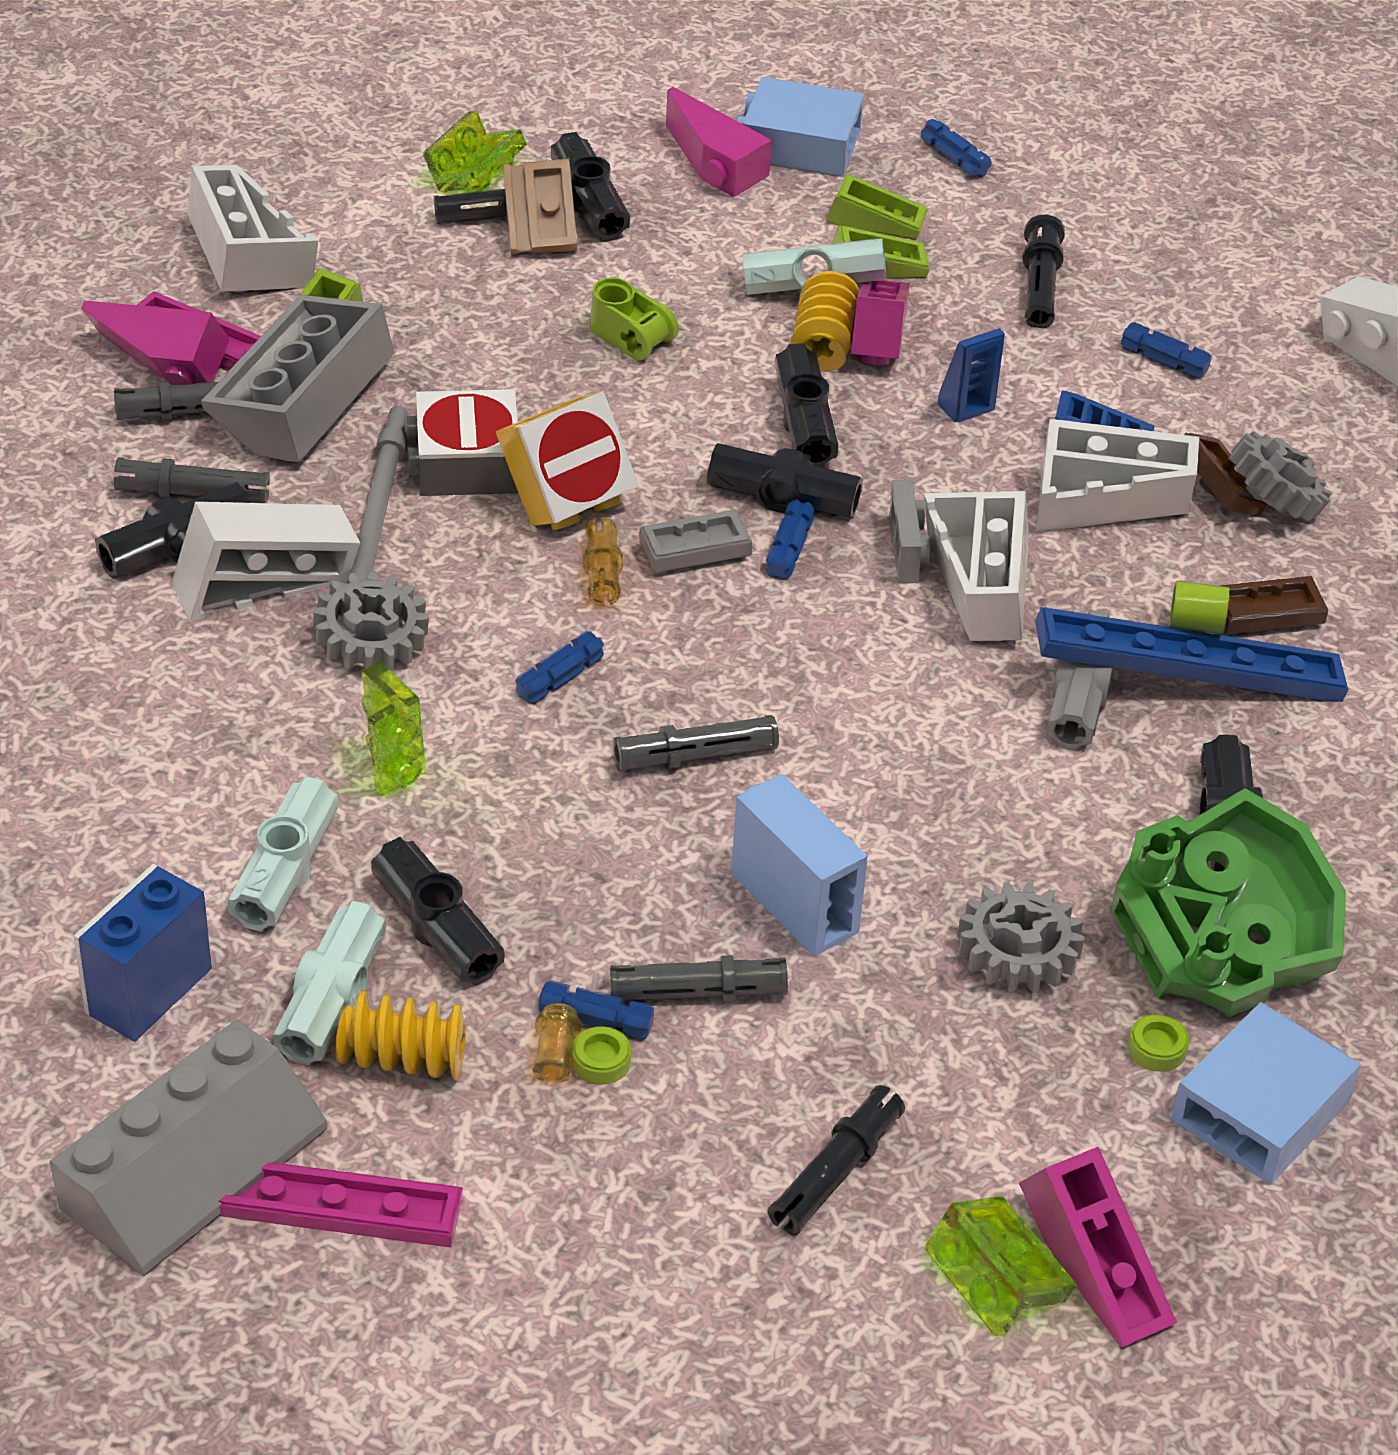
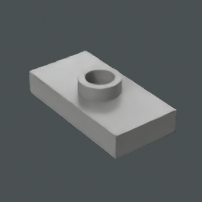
[639,510,752,573]

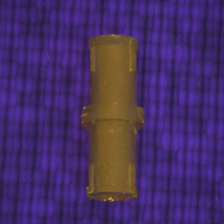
[583,517,623,606]

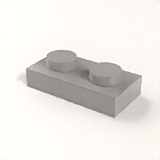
[889,480,930,583]

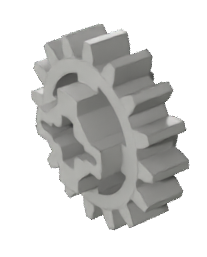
[1230,431,1331,521]
[313,571,429,674]
[957,882,1084,993]

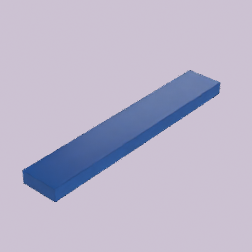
[1035,607,1349,702]

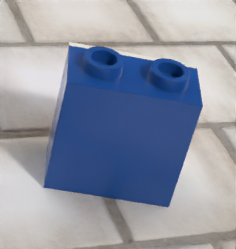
[74,864,212,1042]

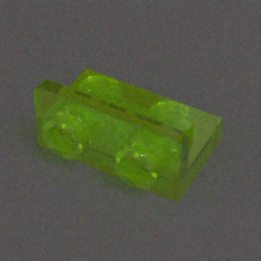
[361,661,426,797]
[925,1196,1077,1336]

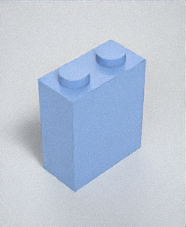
[737,77,864,177]
[731,774,868,957]
[1171,1002,1361,1185]

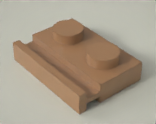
[503,159,577,255]

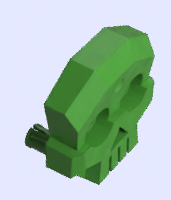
[1110,788,1346,1018]

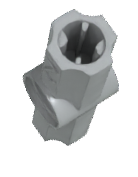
[1046,610,1114,750]

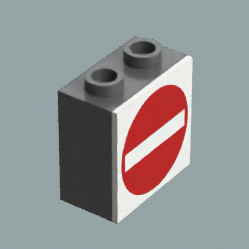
[407,389,518,496]

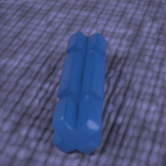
[921,119,992,178]
[1121,322,1212,378]
[765,500,814,580]
[515,631,604,703]
[539,980,654,1039]

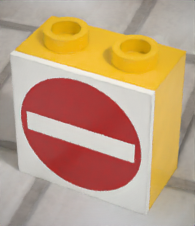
[495,391,639,530]

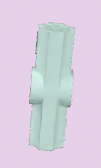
[743,238,886,295]
[228,776,339,932]
[273,901,386,1065]

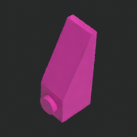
[666,87,772,197]
[851,280,910,365]
[81,300,230,385]
[1019,1147,1177,1348]

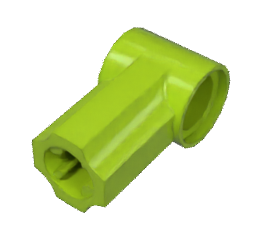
[1169,580,1230,634]

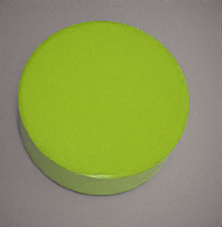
[1128,1014,1189,1072]
[572,1027,631,1085]

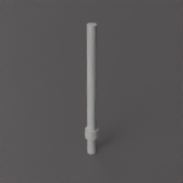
[341,406,409,618]

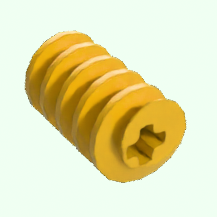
[791,271,859,372]
[336,990,467,1081]

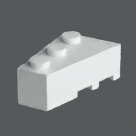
[187,165,318,293]
[1321,276,1398,386]
[1035,419,1199,532]
[924,491,1029,641]
[171,502,360,622]

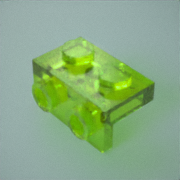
[423,111,527,193]

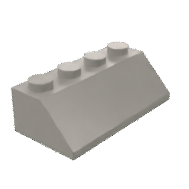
[201,295,395,462]
[49,1019,327,1276]

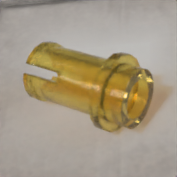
[532,1003,582,1083]

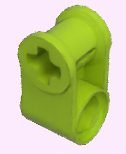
[590,277,679,361]

